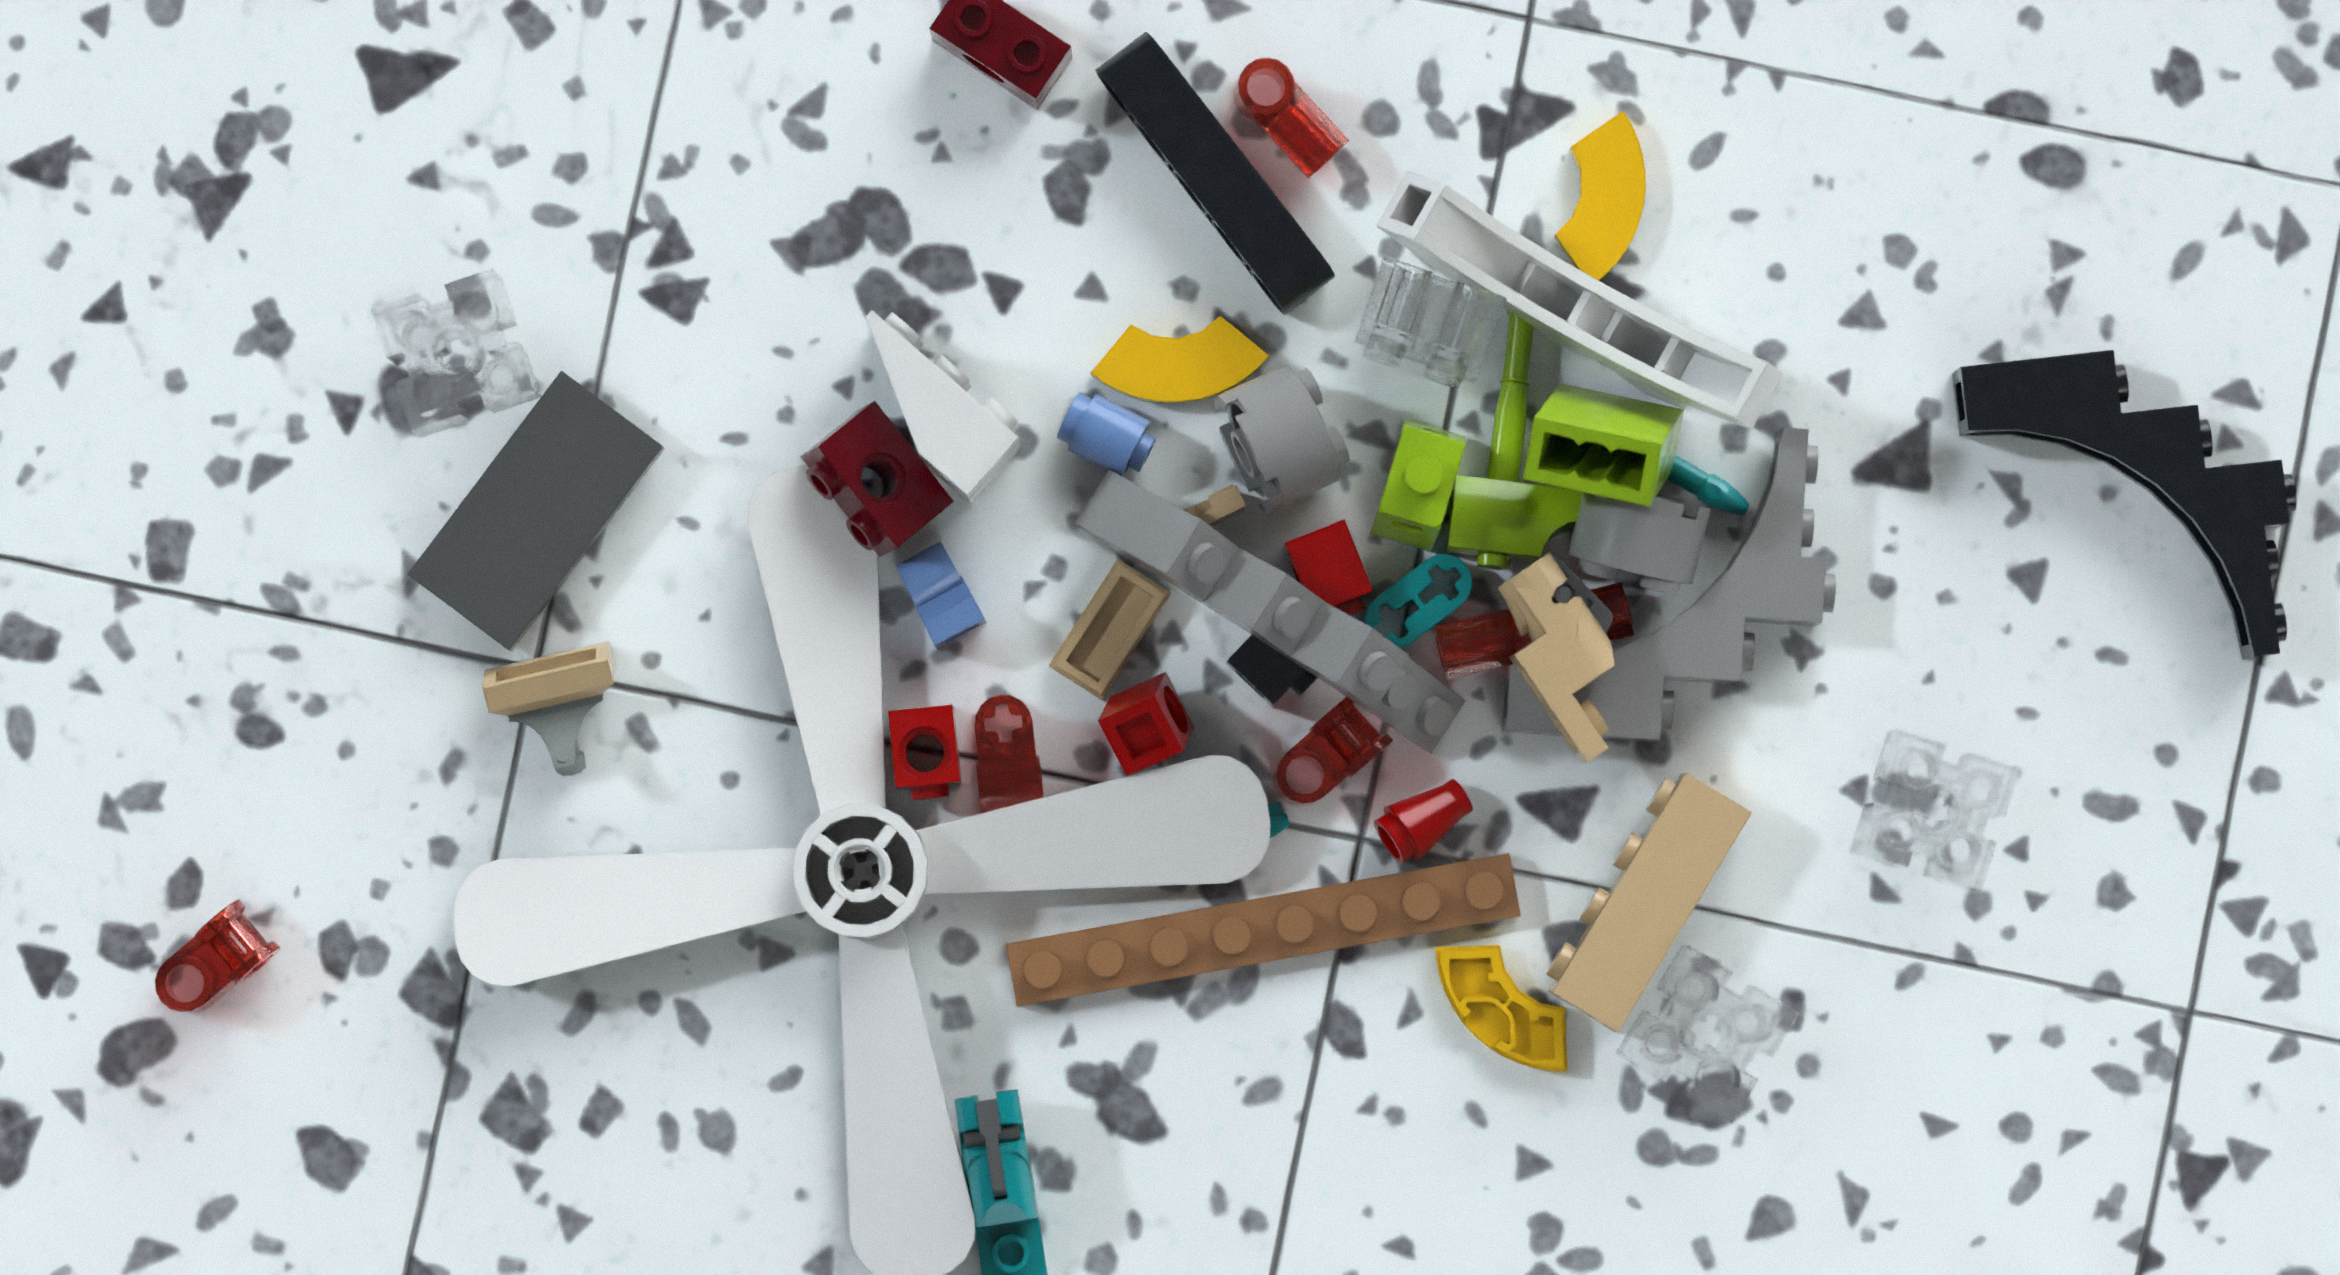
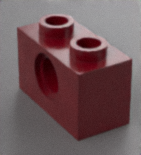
[929,0,1072,110]
[800,400,954,557]

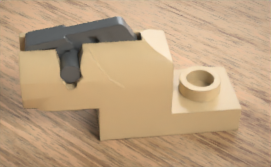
[1497,552,1615,764]

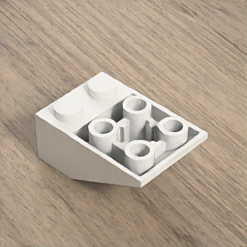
[866,310,1022,506]

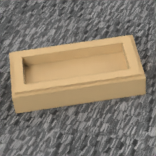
[1048,559,1171,700]

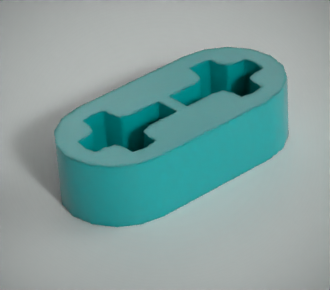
[1363,554,1472,649]

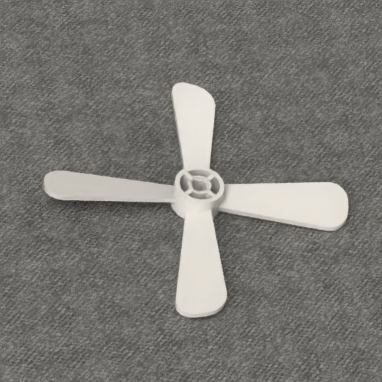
[453,465,1270,1275]

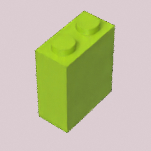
[1523,383,1684,507]

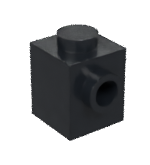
[1226,635,1317,707]

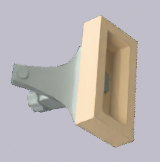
[482,641,615,776]

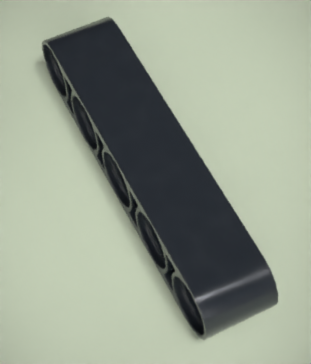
[1095,32,1335,315]

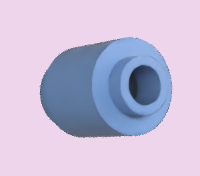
[1057,392,1156,477]

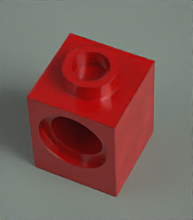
[1284,519,1373,616]
[1098,672,1195,776]
[888,705,962,800]

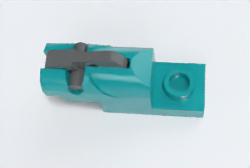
[954,1089,1048,1275]

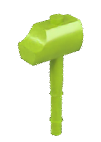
[1445,310,1583,570]

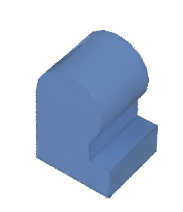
[896,541,986,649]

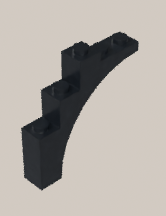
[1952,350,2297,660]

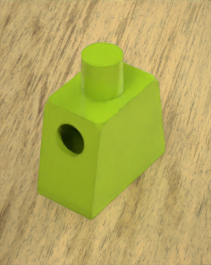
[1370,418,1466,552]

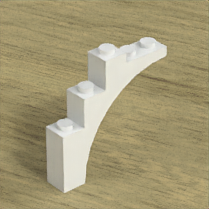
[1376,171,1784,430]

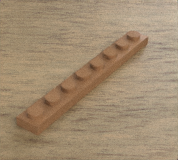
[1006,853,1521,1007]

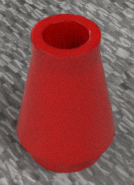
[1374,779,1473,864]

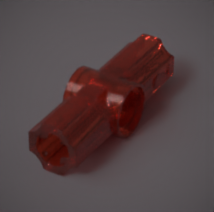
[1433,582,1634,680]

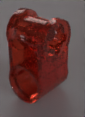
[975,695,1044,813]
[1273,697,1394,807]
[155,899,281,1013]

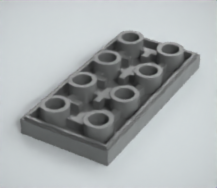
[407,370,665,652]

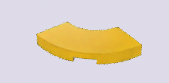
[1554,111,1646,281]
[1090,316,1269,404]
[1434,945,1567,1072]

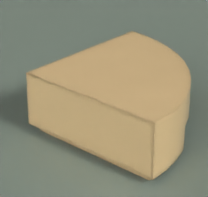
[1184,485,1246,526]

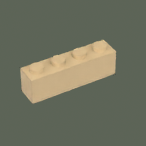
[1546,772,1752,1033]

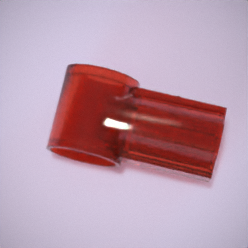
[1233,57,1349,179]

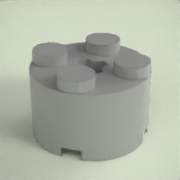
[1213,365,1350,513]
[1568,492,1711,595]

